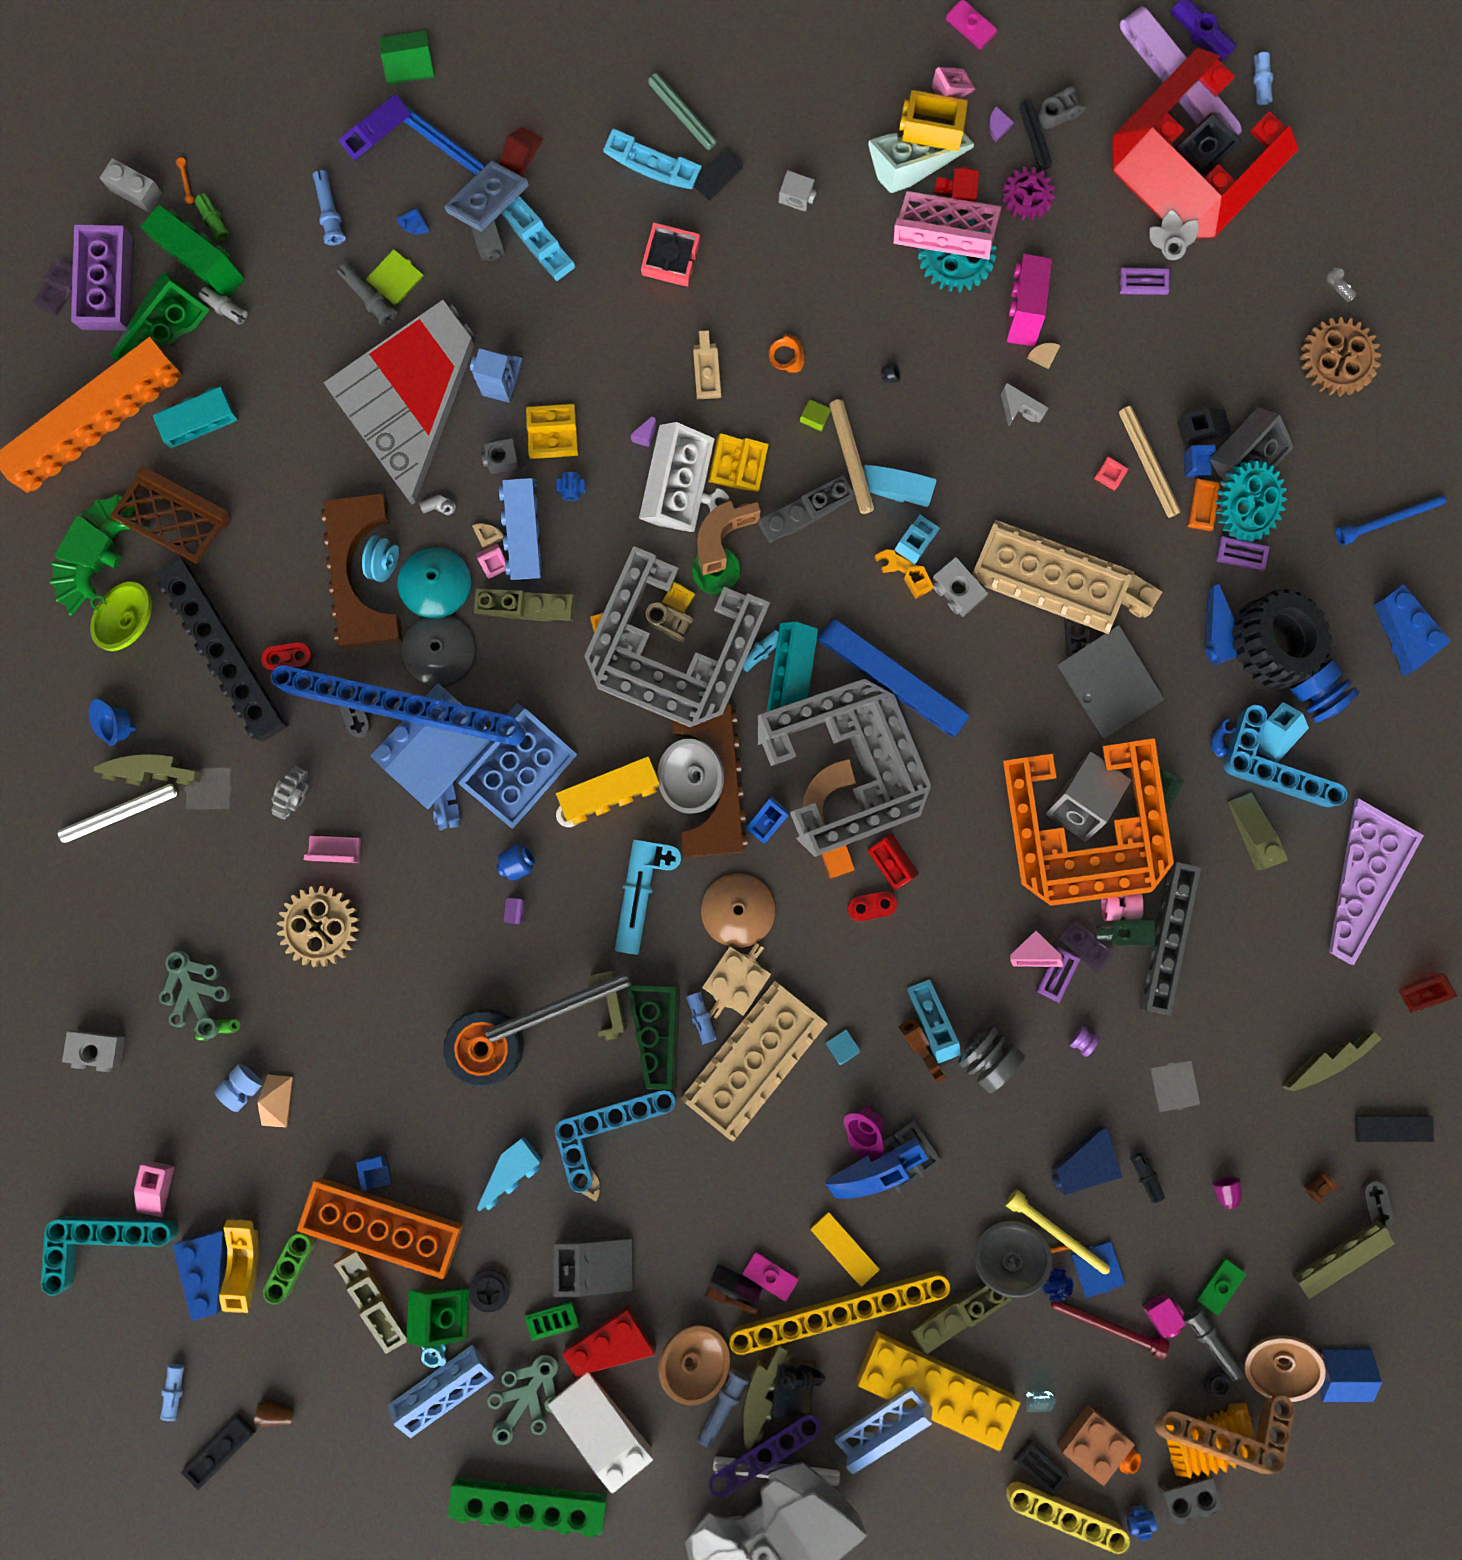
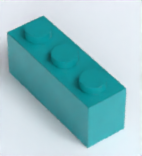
[152,387,238,448]

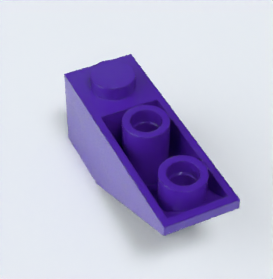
[338,94,412,160]

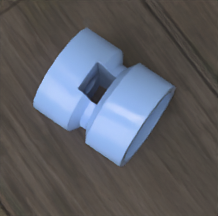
[214,1063,263,1112]

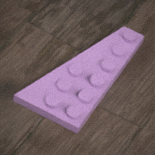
[1329,798,1424,965]

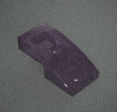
[33,259,73,316]

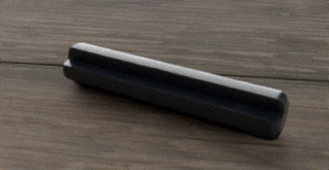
[1019,100,1052,170]

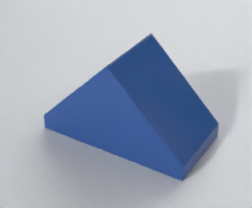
[746,797,790,844]

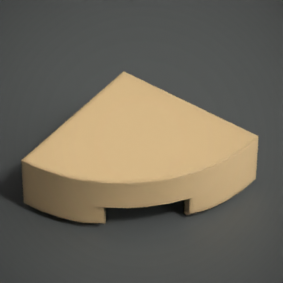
[1027,343,1060,369]
[472,523,503,549]
[577,1168,600,1202]

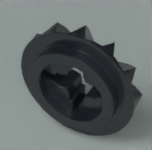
[469,1270,510,1313]

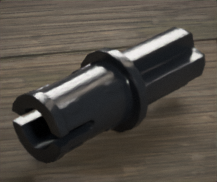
[1130,1152,1165,1204]

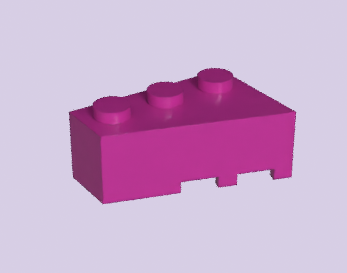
[1006,254,1052,347]

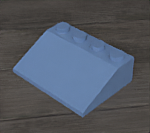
[370,683,491,809]
[455,703,578,829]

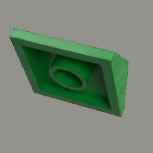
[379,30,434,85]

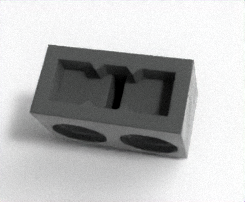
[1157,1472,1222,1524]

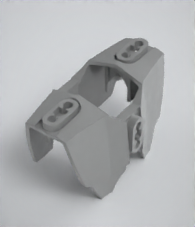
[685,1461,867,1560]

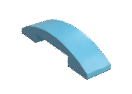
[603,129,701,189]

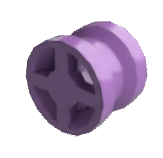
[1069,1025,1100,1057]

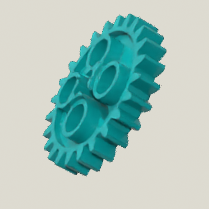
[918,214,997,293]
[1215,460,1287,541]

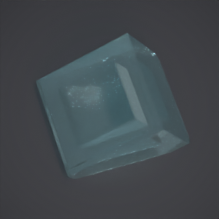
[1025,1392,1056,1413]

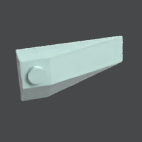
[868,132,974,193]

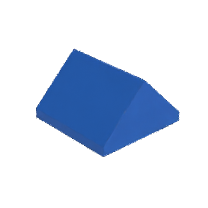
[1320,1349,1382,1402]

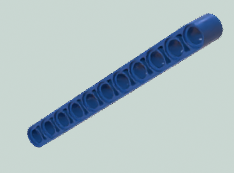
[271,665,526,745]

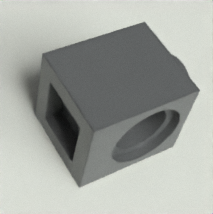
[471,220,505,261]
[481,438,520,474]

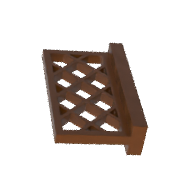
[110,465,231,564]

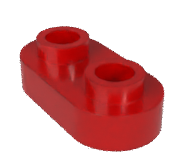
[261,642,313,671]
[847,891,897,921]

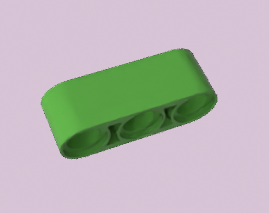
[263,1232,316,1304]

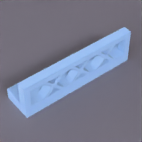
[388,1345,495,1438]
[834,1386,933,1474]

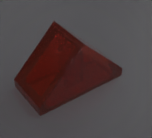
[499,127,543,176]
[1399,973,1457,1013]

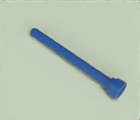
[1335,495,1446,546]

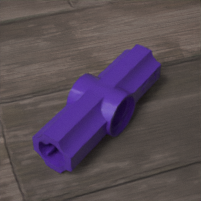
[1171,0,1237,62]

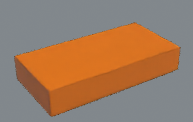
[1187,478,1221,531]

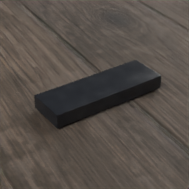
[1355,1116,1434,1142]
[180,1414,256,1491]

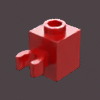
[934,167,979,202]

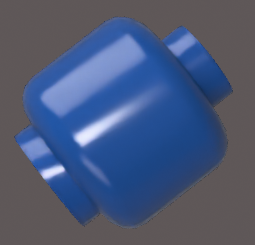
[496,844,535,881]

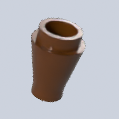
[254,1400,294,1427]

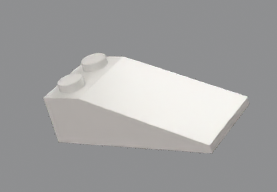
[548,1373,653,1494]

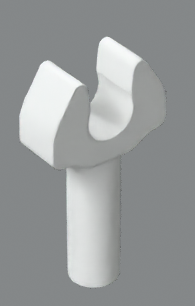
[684,489,729,512]

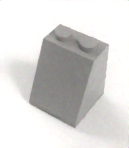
[1045,752,1131,842]

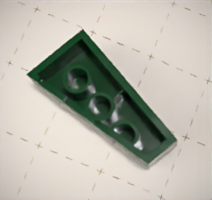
[626,985,680,1090]

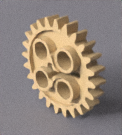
[277,886,360,967]

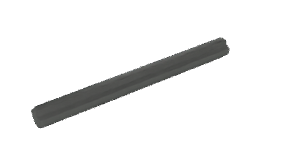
[486,973,630,1042]

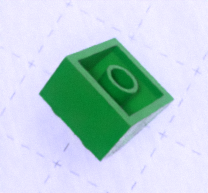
[407,1287,469,1348]

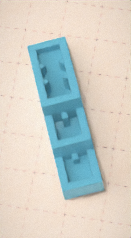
[501,196,575,281]

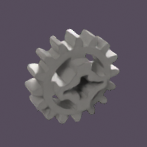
[271,766,309,820]

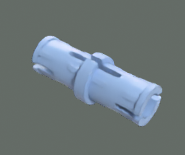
[1253,52,1273,105]
[160,1364,185,1421]

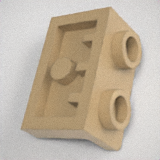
[1121,566,1162,618]

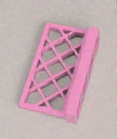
[894,191,1001,259]

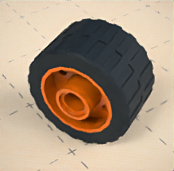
[443,1009,524,1087]

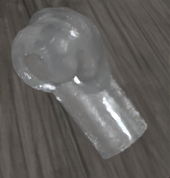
[1327,268,1357,302]

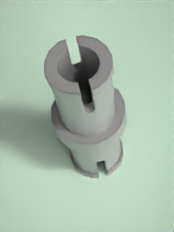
[199,286,247,325]

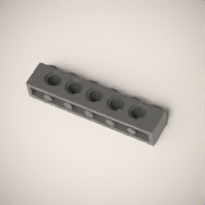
[1139,862,1201,1016]

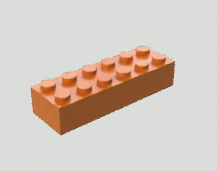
[297,1177,464,1279]

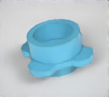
[421,1345,447,1367]

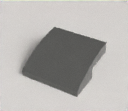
[883,1120,942,1193]

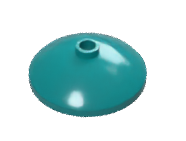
[397,548,472,618]

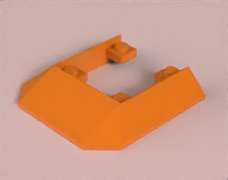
[1003,738,1174,906]

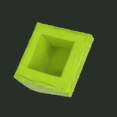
[800,400,831,431]

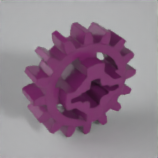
[1002,167,1055,221]

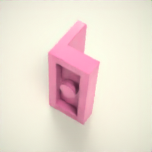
[304,836,361,863]

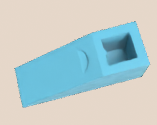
[477,1136,542,1211]

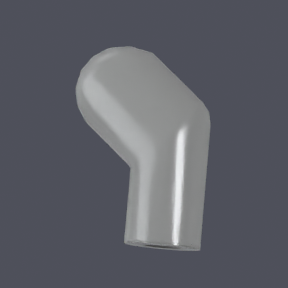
[419,495,456,515]

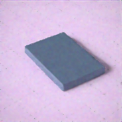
[444,160,529,232]

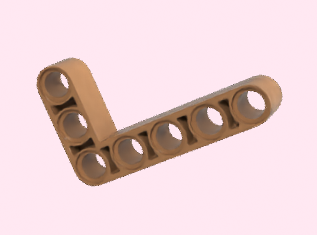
[1154,1396,1295,1474]

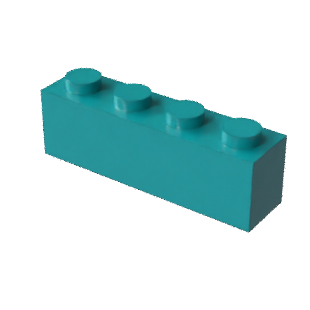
[767,622,818,712]

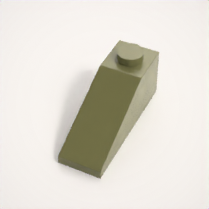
[1228,793,1288,870]

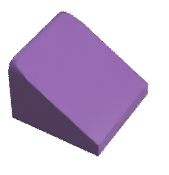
[631,417,657,447]
[504,898,525,924]

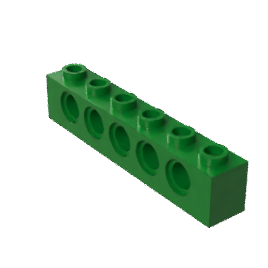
[447,1477,607,1537]

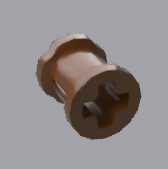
[1303,1170,1338,1204]

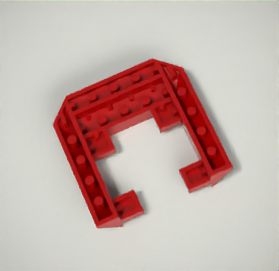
[1112,48,1299,238]

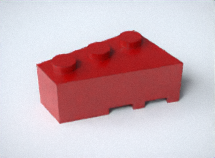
[562,1305,656,1376]

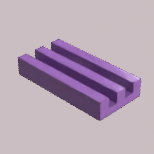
[1119,268,1169,295]
[1215,536,1270,572]
[1035,947,1081,1003]

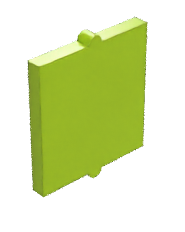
[365,250,424,307]

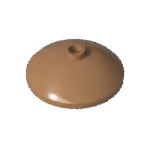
[701,873,775,948]
[659,1325,730,1405]
[1245,1335,1326,1402]

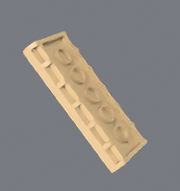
[972,520,1134,634]
[681,981,828,1142]

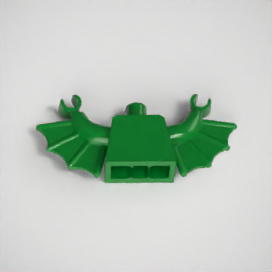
[49,494,150,616]

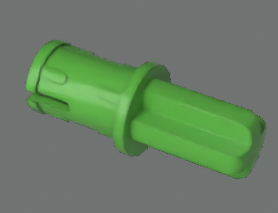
[195,194,230,241]

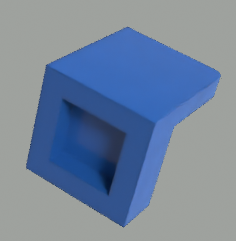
[1184,445,1216,477]
[356,1154,392,1192]

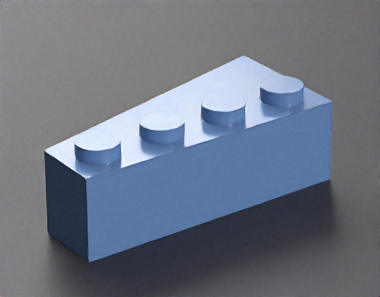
[499,478,542,580]

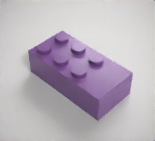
[71,225,133,331]

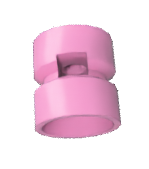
[1101,893,1143,921]

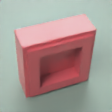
[1094,456,1129,491]

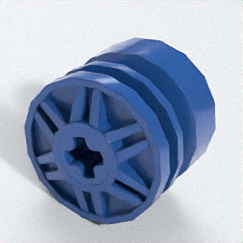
[1290,658,1360,723]

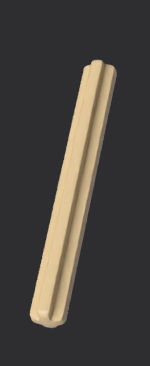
[830,399,874,514]
[1119,406,1181,518]

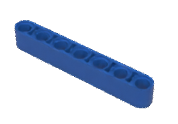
[817,619,969,737]

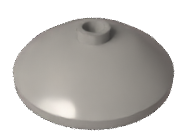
[657,739,724,813]

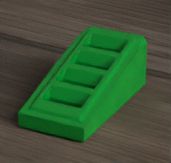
[524,1299,581,1341]

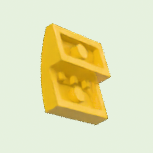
[526,404,578,459]
[708,433,769,492]

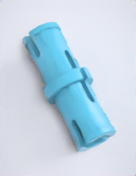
[743,629,778,672]

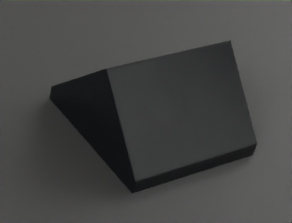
[1174,112,1242,176]

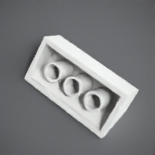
[639,422,715,532]

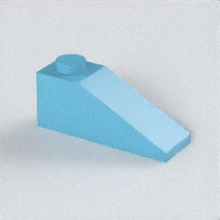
[907,979,961,1064]

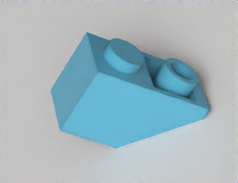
[1257,702,1309,763]

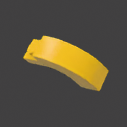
[219,1220,259,1313]

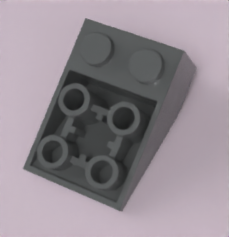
[553,1238,632,1297]

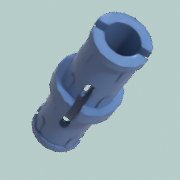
[686,992,717,1045]

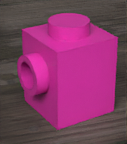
[1142,1293,1186,1338]

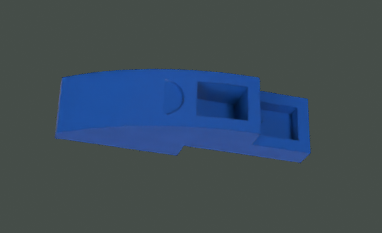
[824,1138,928,1199]

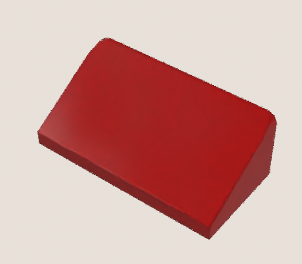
[867,834,919,891]

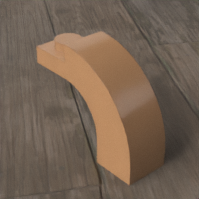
[697,501,761,575]
[802,759,856,826]

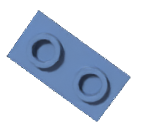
[433,783,461,831]

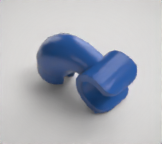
[1210,719,1237,757]

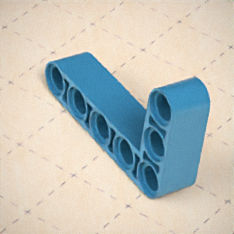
[1223,705,1347,807]
[555,1090,676,1193]

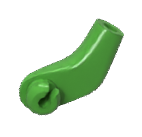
[194,1019,240,1041]

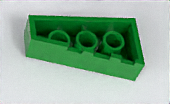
[140,205,245,297]

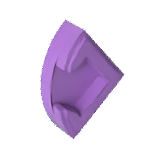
[989,106,1014,142]

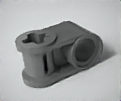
[1037,86,1086,129]

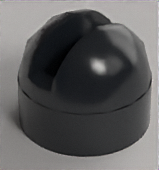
[881,362,901,383]

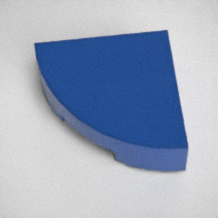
[396,208,430,234]

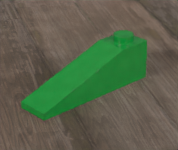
[110,271,210,361]

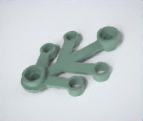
[159,951,230,1039]
[487,1354,558,1445]

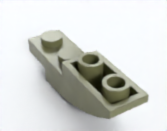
[474,589,575,622]
[93,754,203,786]
[911,1283,1013,1354]
[743,1344,790,1450]

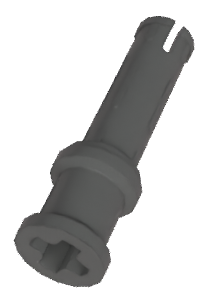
[337,262,398,327]
[1183,1306,1244,1381]

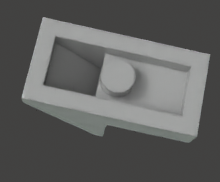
[1001,383,1048,426]

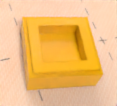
[662,581,695,613]

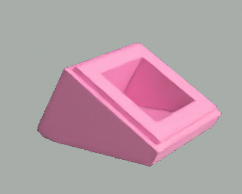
[476,543,506,579]

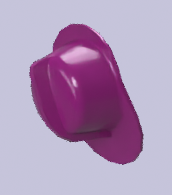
[843,1105,884,1162]

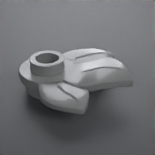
[1149,210,1198,260]

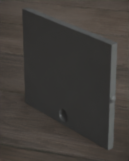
[1057,625,1164,739]

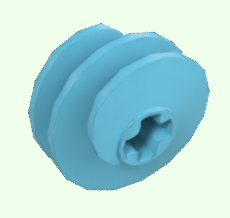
[362,535,399,582]

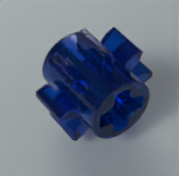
[1042,1269,1074,1302]

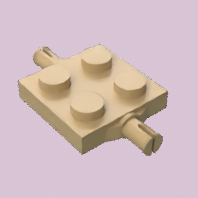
[702,942,771,1019]

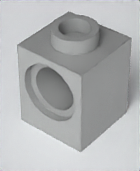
[779,170,817,212]

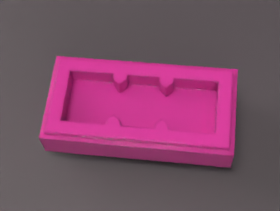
[946,0,997,50]
[742,1251,799,1302]

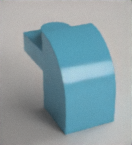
[895,515,940,564]

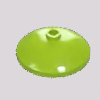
[90,582,152,651]

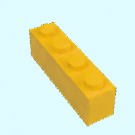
[556,757,660,825]

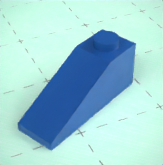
[1205,584,1238,666]

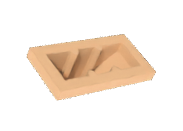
[258,1074,293,1128]

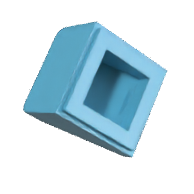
[825,1029,861,1065]

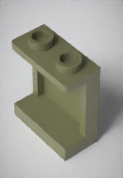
[587,970,626,1040]

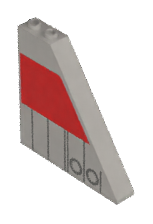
[324,300,474,505]

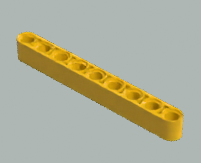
[730,1271,950,1355]

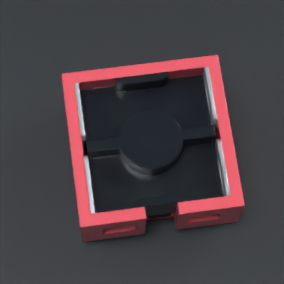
[641,223,700,287]

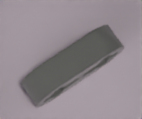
[339,692,371,738]
[1361,1180,1393,1228]

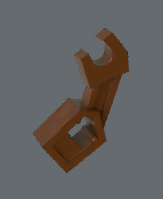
[898,1018,946,1083]

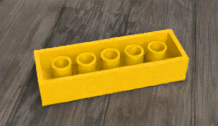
[856,1331,1020,1451]

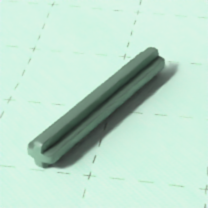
[648,73,717,150]

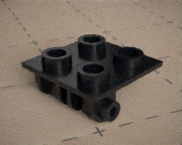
[771,1361,825,1418]

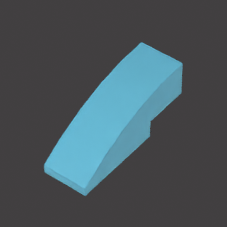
[863,465,937,507]

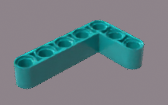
[41,1216,178,1296]

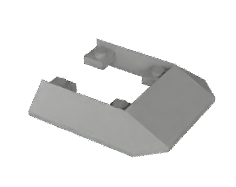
[584,546,770,727]
[758,679,931,857]

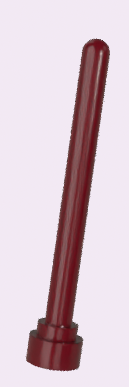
[1051,1299,1170,1360]

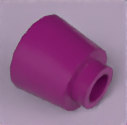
[1212,1177,1242,1209]

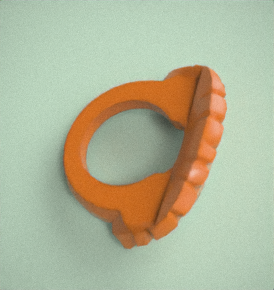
[769,334,805,373]

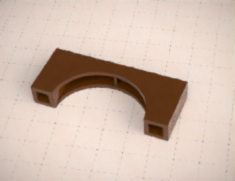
[321,494,403,649]
[672,704,748,858]

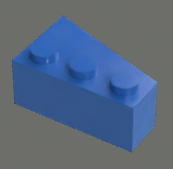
[1374,584,1451,676]
[173,1228,227,1321]

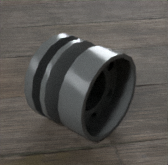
[957,1025,1026,1094]

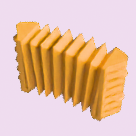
[1165,1403,1256,1478]

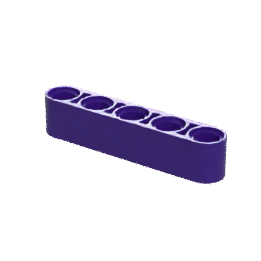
[708,1415,820,1498]

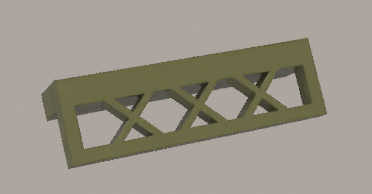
[1292,1220,1395,1299]

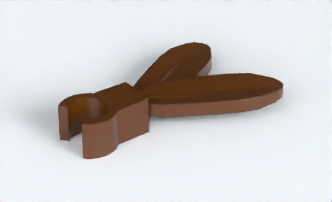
[705,1286,760,1317]

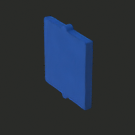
[1071,1241,1125,1298]

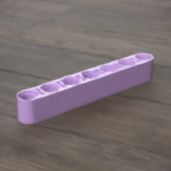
[1120,7,1242,135]

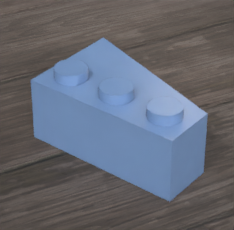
[470,349,523,403]

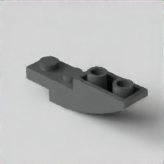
[757,476,855,544]

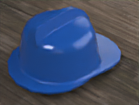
[89,699,137,746]

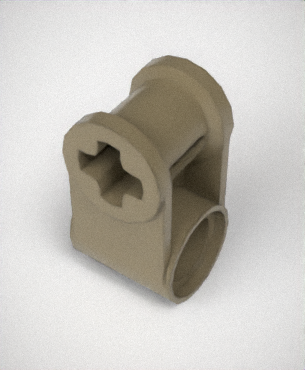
[646,602,694,642]

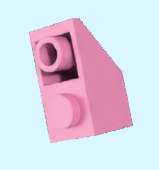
[134,1161,175,1217]

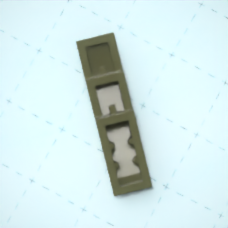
[1282,1030,1382,1091]
[334,1250,407,1354]

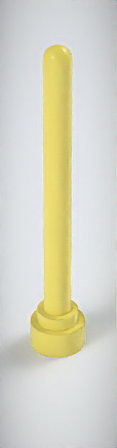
[1005,1189,1110,1274]

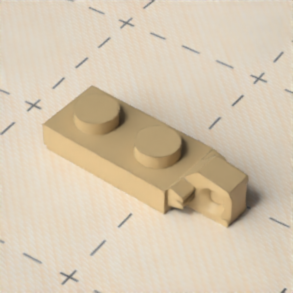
[693,330,721,400]

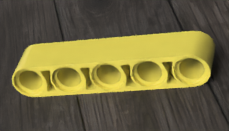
[1006,1481,1130,1554]

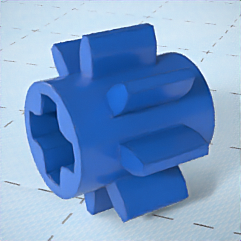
[556,472,586,501]
[1126,1505,1157,1541]

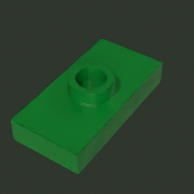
[1195,1258,1247,1316]

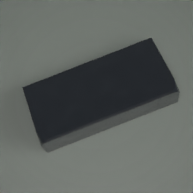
[710,1264,762,1308]

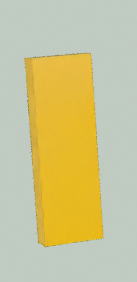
[810,1211,880,1287]

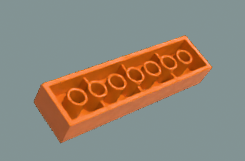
[0,337,183,493]

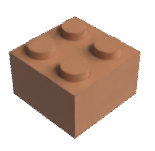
[1057,1404,1135,1486]

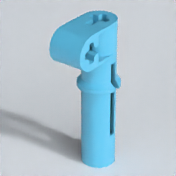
[614,840,681,955]

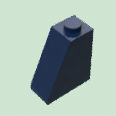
[1051,1125,1123,1195]

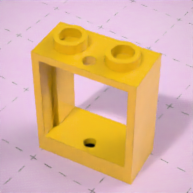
[899,90,968,151]

